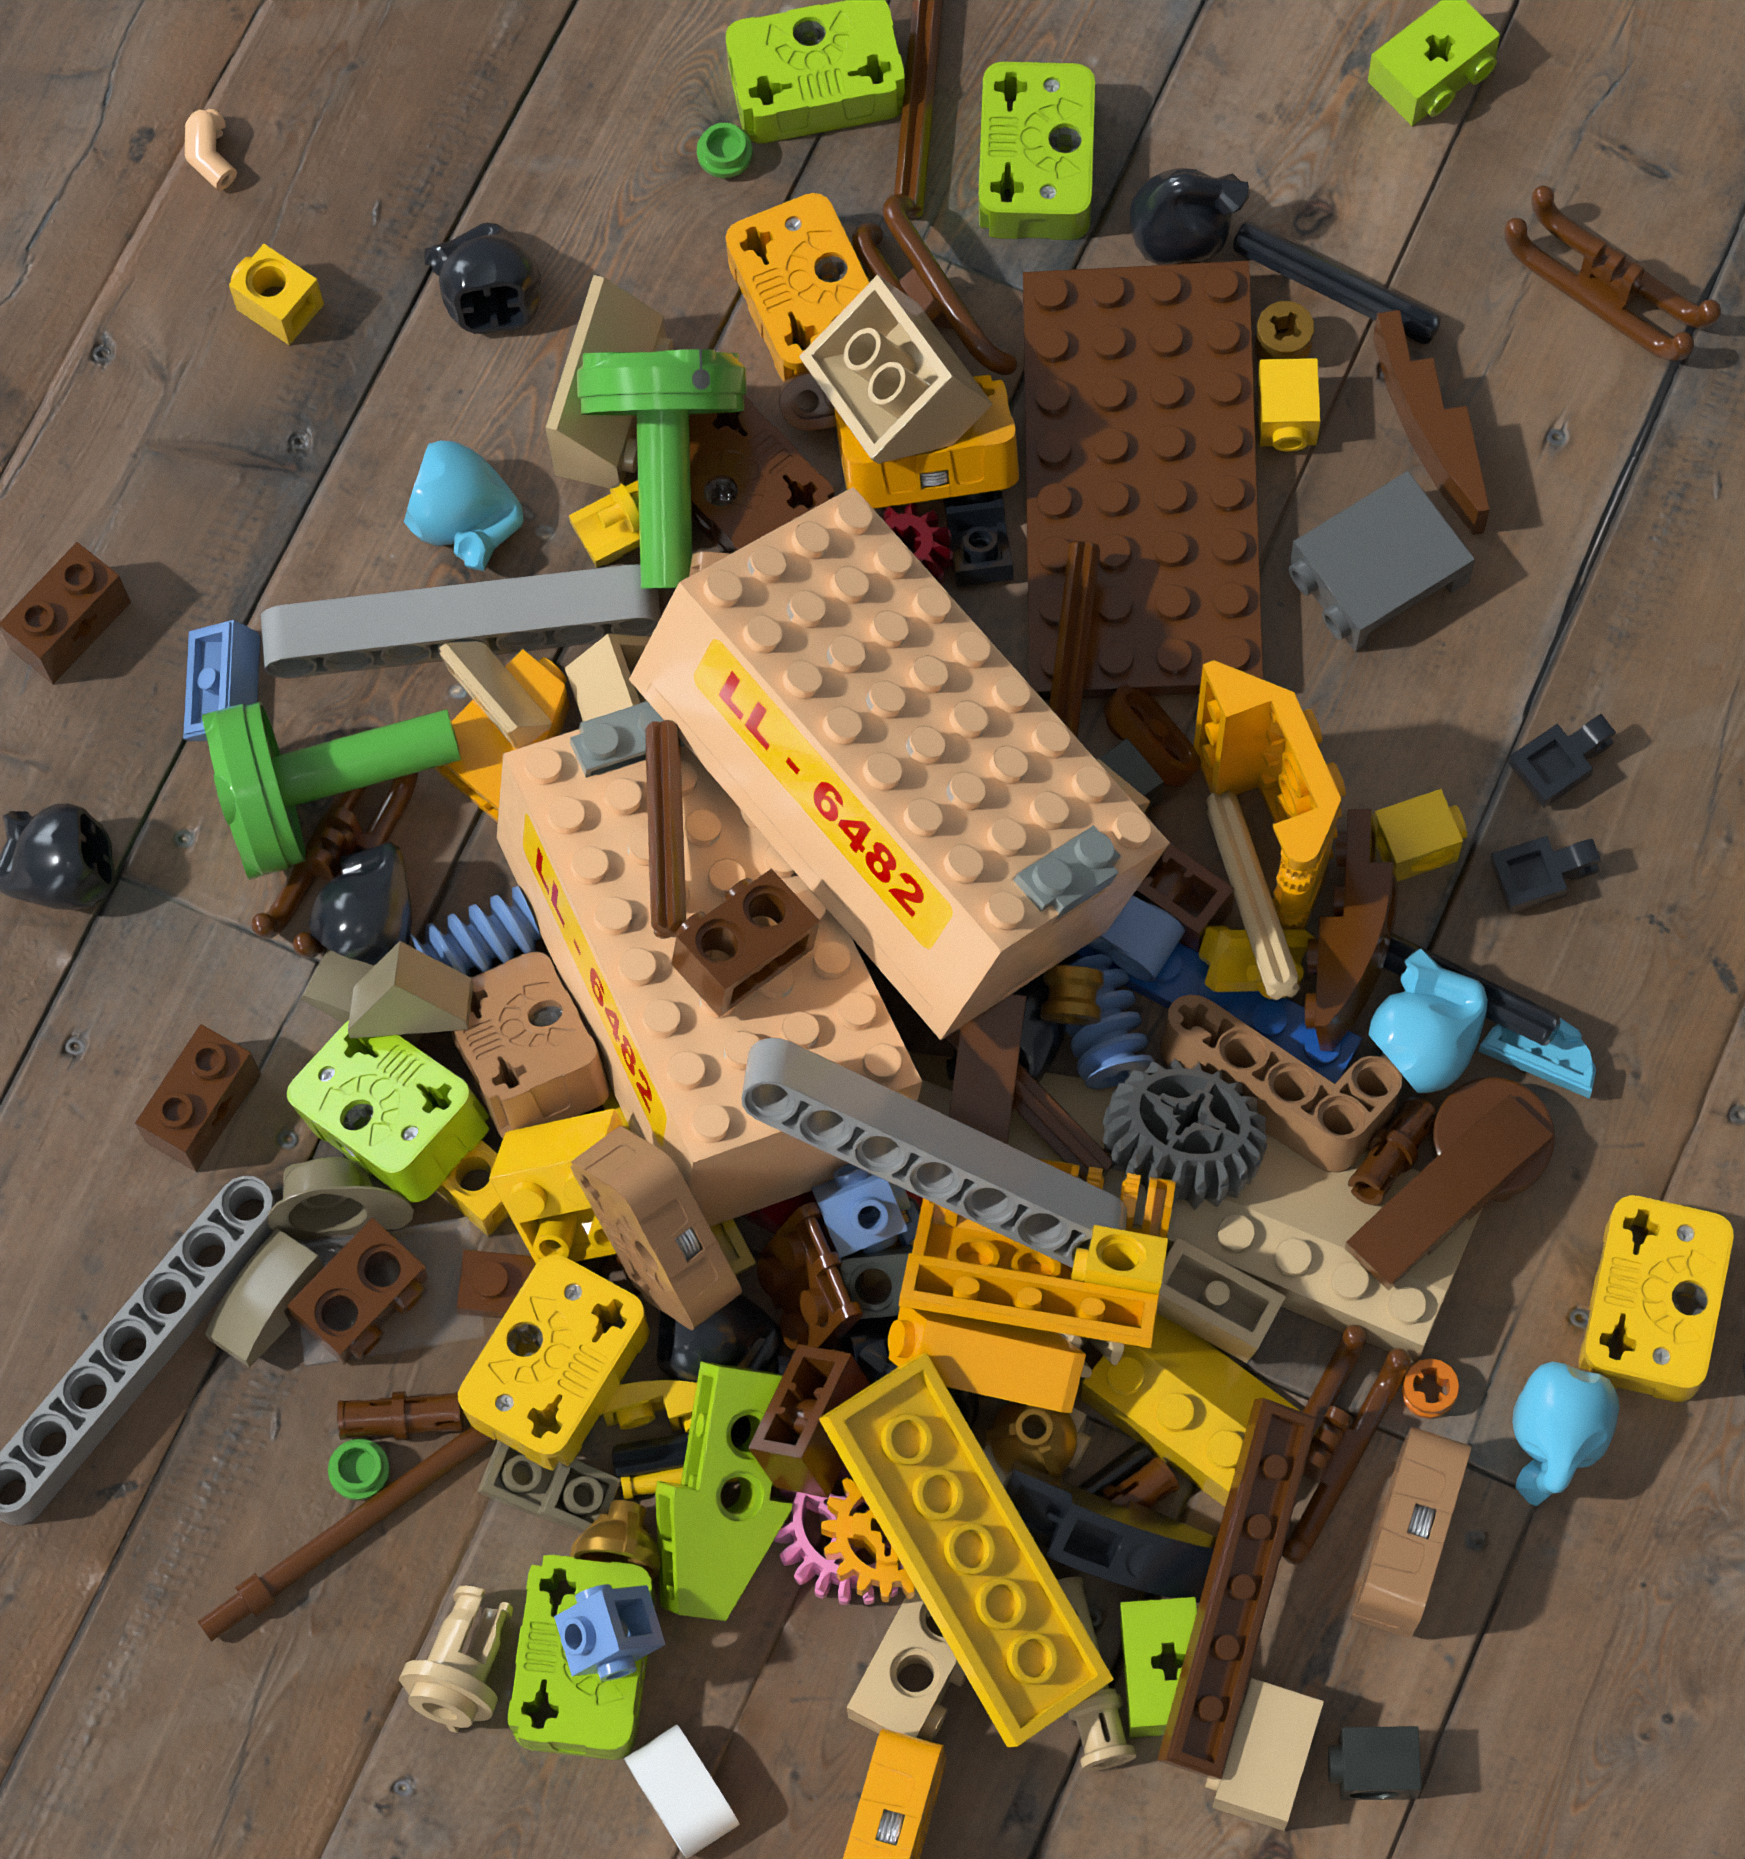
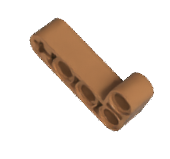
[1160,994,1402,1172]

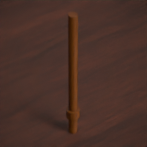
[197,1426,494,1642]

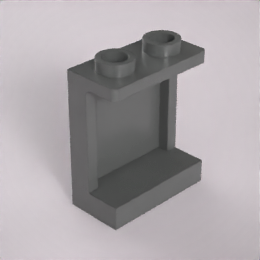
[1289,471,1475,651]

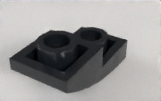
[940,474,1014,587]

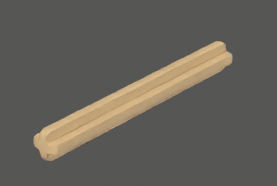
[1206,790,1299,1000]

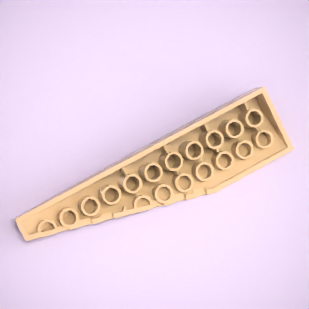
[907,1050,1482,1363]

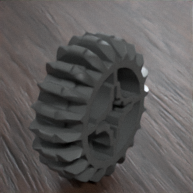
[1103,1058,1267,1211]

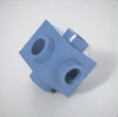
[811,1163,912,1258]
[554,1584,666,1681]

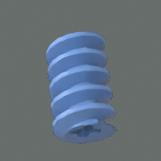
[410,886,541,977]
[1066,954,1154,1089]

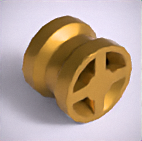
[1255,301,1314,360]
[1040,965,1104,1025]

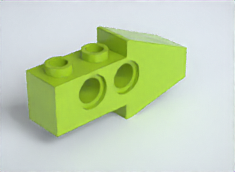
[655,1361,793,1621]

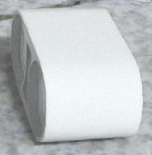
[624,1724,740,1859]

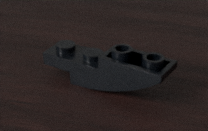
[1003,1460,1217,1603]

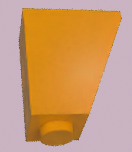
[434,649,570,823]
[888,1306,1086,1413]

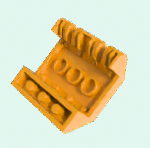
[1194,660,1346,929]
[899,1157,1176,1348]

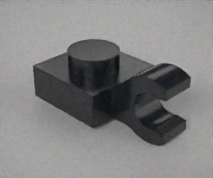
[1509,714,1616,808]
[1490,836,1601,914]

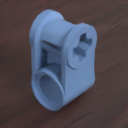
[1087,895,1185,982]

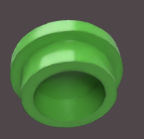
[697,123,753,178]
[328,1439,390,1501]

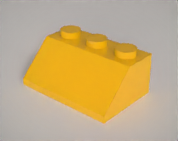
[1081,1313,1300,1507]

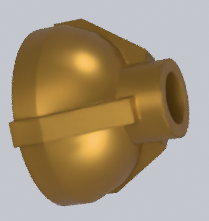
[986,1402,1077,1480]
[570,1500,661,1581]

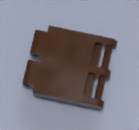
[757,1202,864,1353]

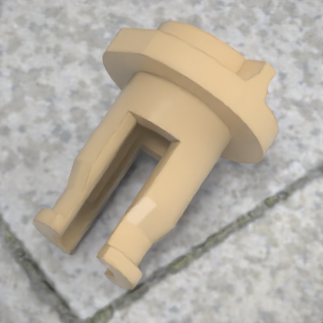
[399,1585,514,1733]

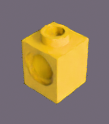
[229,244,324,345]
[1257,358,1320,451]
[1373,789,1467,882]
[436,1140,509,1237]
[1071,1225,1168,1294]

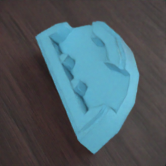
[1478,1018,1596,1098]

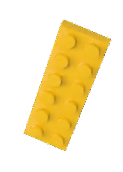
[819,1353,1114,1747]

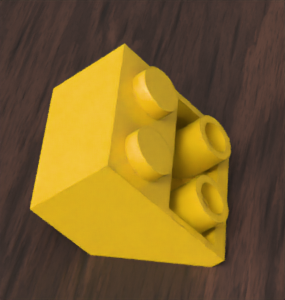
[489,1108,625,1264]

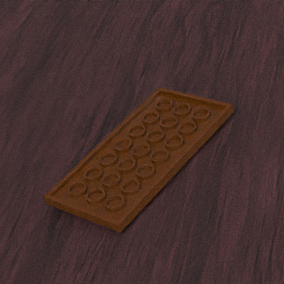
[1023,261,1263,700]

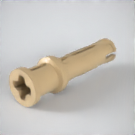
[1057,1577,1136,1772]

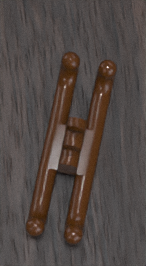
[1504,185,1721,361]
[852,194,1017,375]
[251,772,419,959]
[1282,1325,1411,1565]

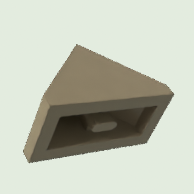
[348,941,473,1038]

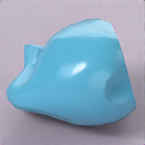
[404,440,524,571]
[1368,949,1488,1093]
[1512,1362,1619,1506]

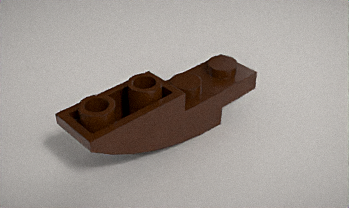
[1305,809,1398,1051]

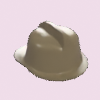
[267,1157,414,1240]

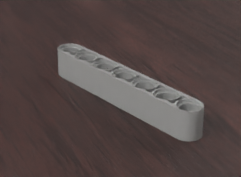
[261,564,661,678]
[741,1038,1127,1268]
[0,1176,277,1525]

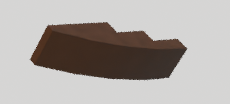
[1373,310,1490,535]
[1344,1094,1554,1291]

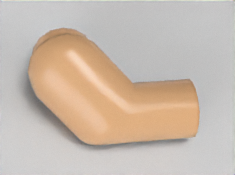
[185,109,237,191]

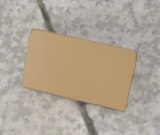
[439,641,552,749]

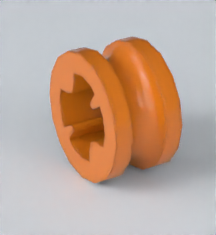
[1401,1358,1459,1419]

